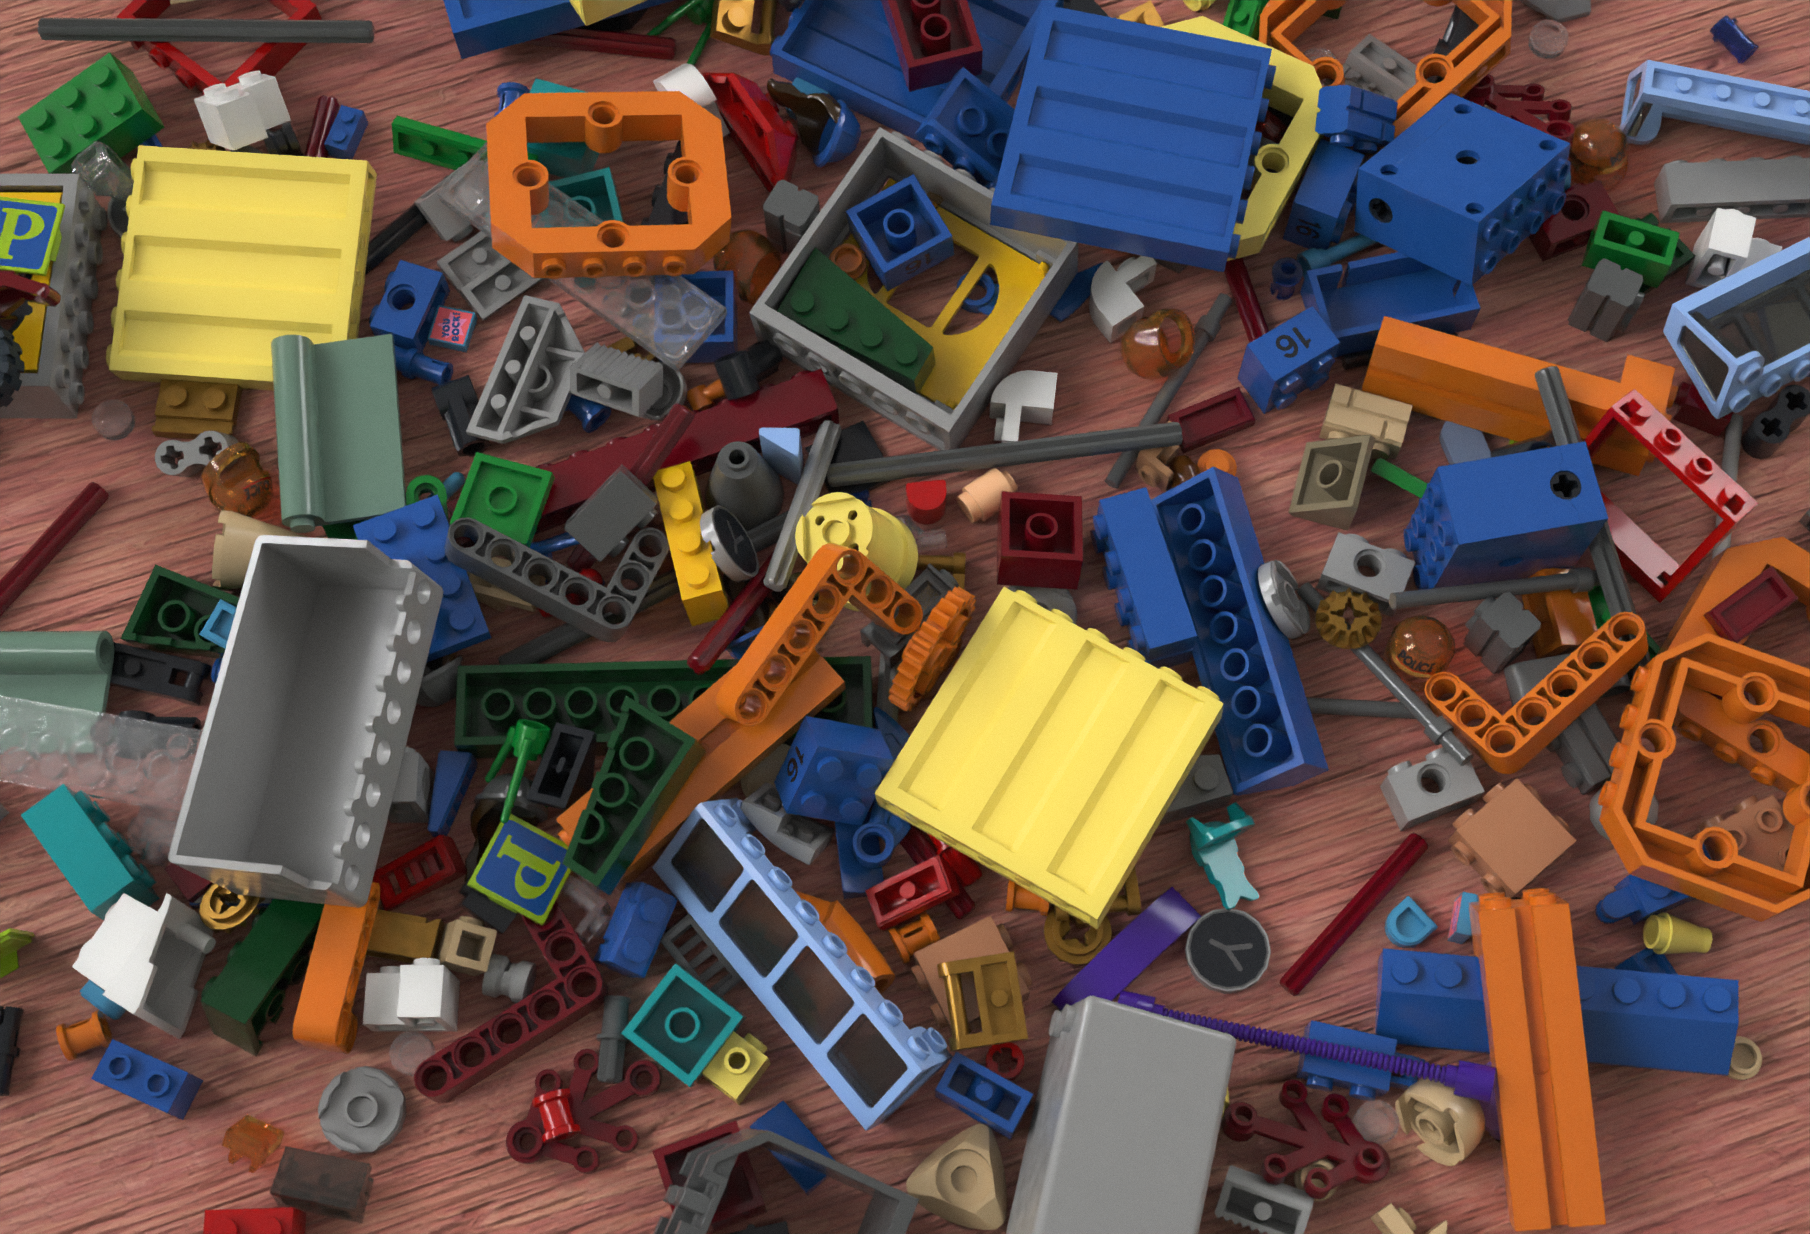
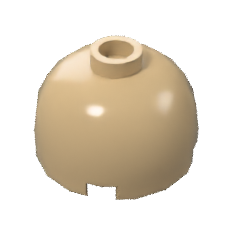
[1395,1078,1485,1166]

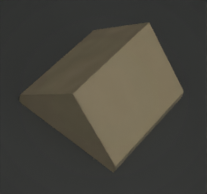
[1288,435,1375,531]

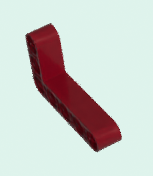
[414,901,608,1103]

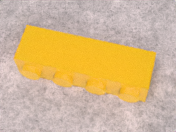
[653,461,729,627]

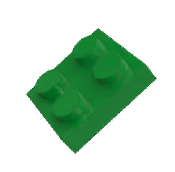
[450,452,555,548]

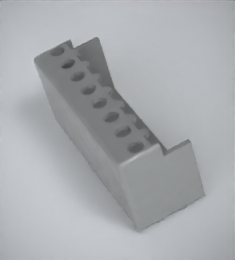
[168,535,443,908]
[1006,996,1236,1234]

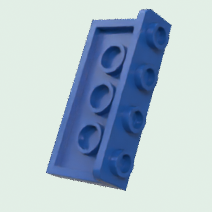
[914,67,1015,189]
[353,494,492,663]

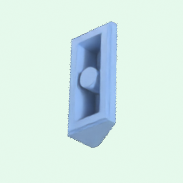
[759,427,804,485]

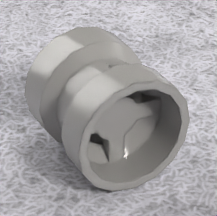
[482,953,537,1003]

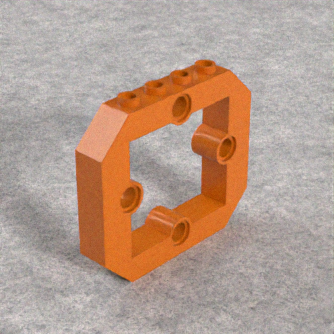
[1259,0,1512,156]
[486,91,732,279]
[1657,537,1810,807]
[1598,633,1810,922]

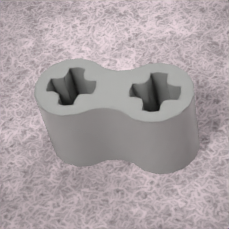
[155,431,241,477]

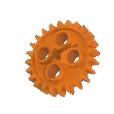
[888,586,977,712]

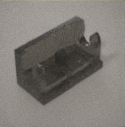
[270,1146,374,1223]

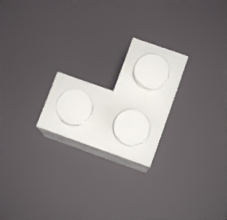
[194,71,291,151]
[1685,207,1782,289]
[363,958,460,1032]

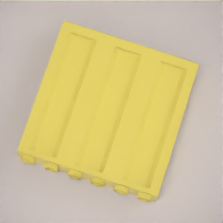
[106,145,377,391]
[874,587,1224,930]

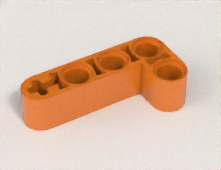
[293,882,380,1054]

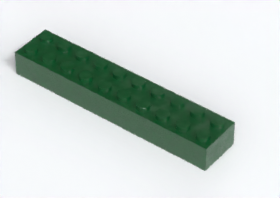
[454,656,873,759]

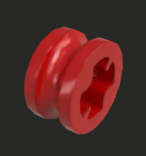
[985,1042,1024,1081]

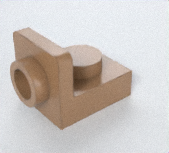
[1135,421,1181,492]

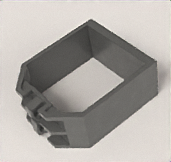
[653,1129,919,1234]

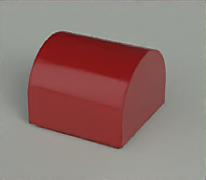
[906,479,947,525]

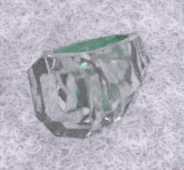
[71,141,134,201]

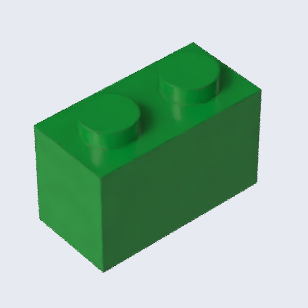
[1581,210,1680,288]

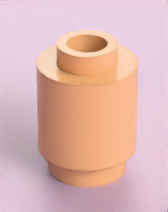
[956,468,1018,523]

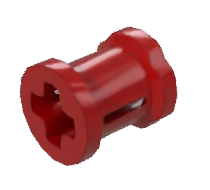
[532,1088,581,1144]

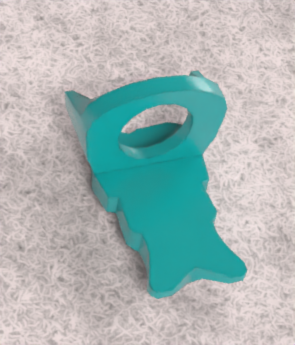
[1186,802,1259,910]

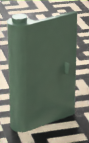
[271,334,406,533]
[0,631,115,755]

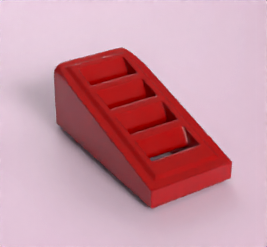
[372,835,466,911]

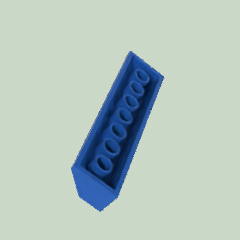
[1151,466,1329,796]
[1375,948,1739,1076]

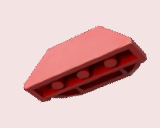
[701,73,799,194]

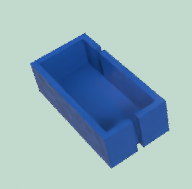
[1300,252,1481,357]
[1090,487,1198,669]

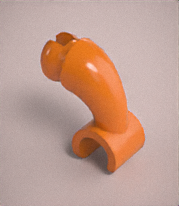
[687,378,726,411]

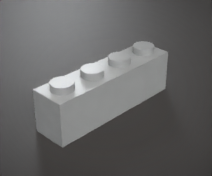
[1654,155,1810,223]

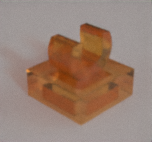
[222,1115,285,1173]

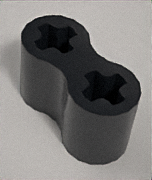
[1741,385,1810,459]

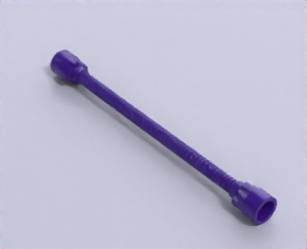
[1118,990,1496,1103]

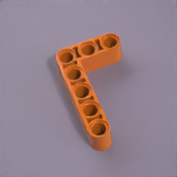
[716,543,923,726]
[1424,612,1648,774]

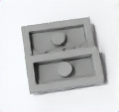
[1323,34,1416,101]
[437,225,544,321]
[740,782,835,865]

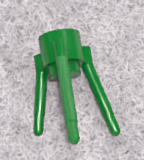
[646,0,714,66]
[485,719,550,823]

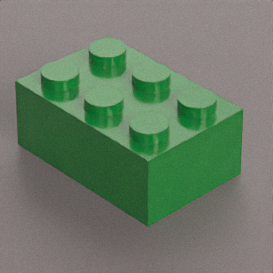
[18,52,165,183]

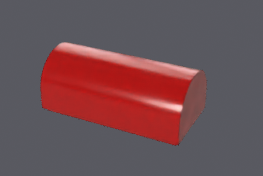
[865,854,960,931]

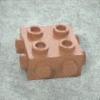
[1448,778,1576,899]
[1698,794,1794,914]
[910,916,1033,1036]

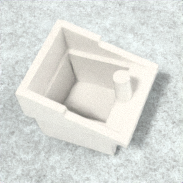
[72,893,216,1039]

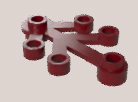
[1462,74,1575,147]
[506,1049,662,1174]
[1221,1080,1390,1199]

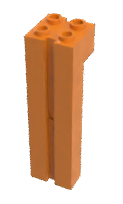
[1361,316,1678,477]
[556,626,846,891]
[1468,888,1606,1232]

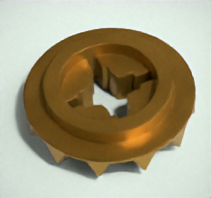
[1315,587,1382,649]
[199,883,266,934]
[1043,908,1112,967]

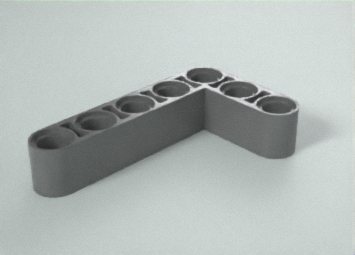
[444,517,669,642]

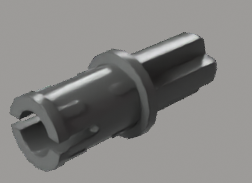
[596,995,631,1084]

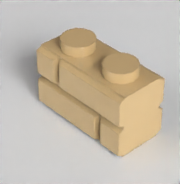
[1319,384,1413,460]

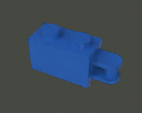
[1595,844,1712,925]
[1296,1020,1426,1101]

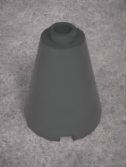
[705,441,784,532]

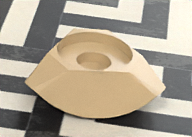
[906,1124,1007,1230]

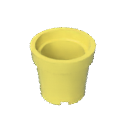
[795,492,918,612]

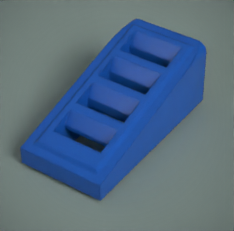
[428,750,478,838]

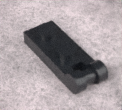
[110,642,212,706]

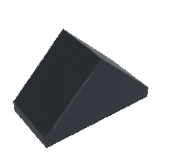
[527,723,597,811]

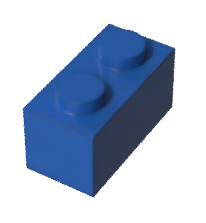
[324,105,368,160]

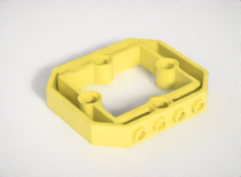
[1162,16,1324,261]

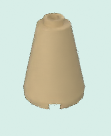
[212,510,308,590]

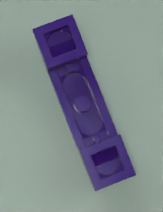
[1052,887,1202,1011]

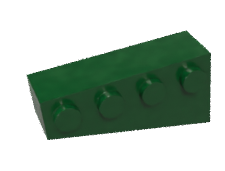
[777,247,935,395]
[120,564,239,658]
[562,696,706,896]
[200,899,324,1056]

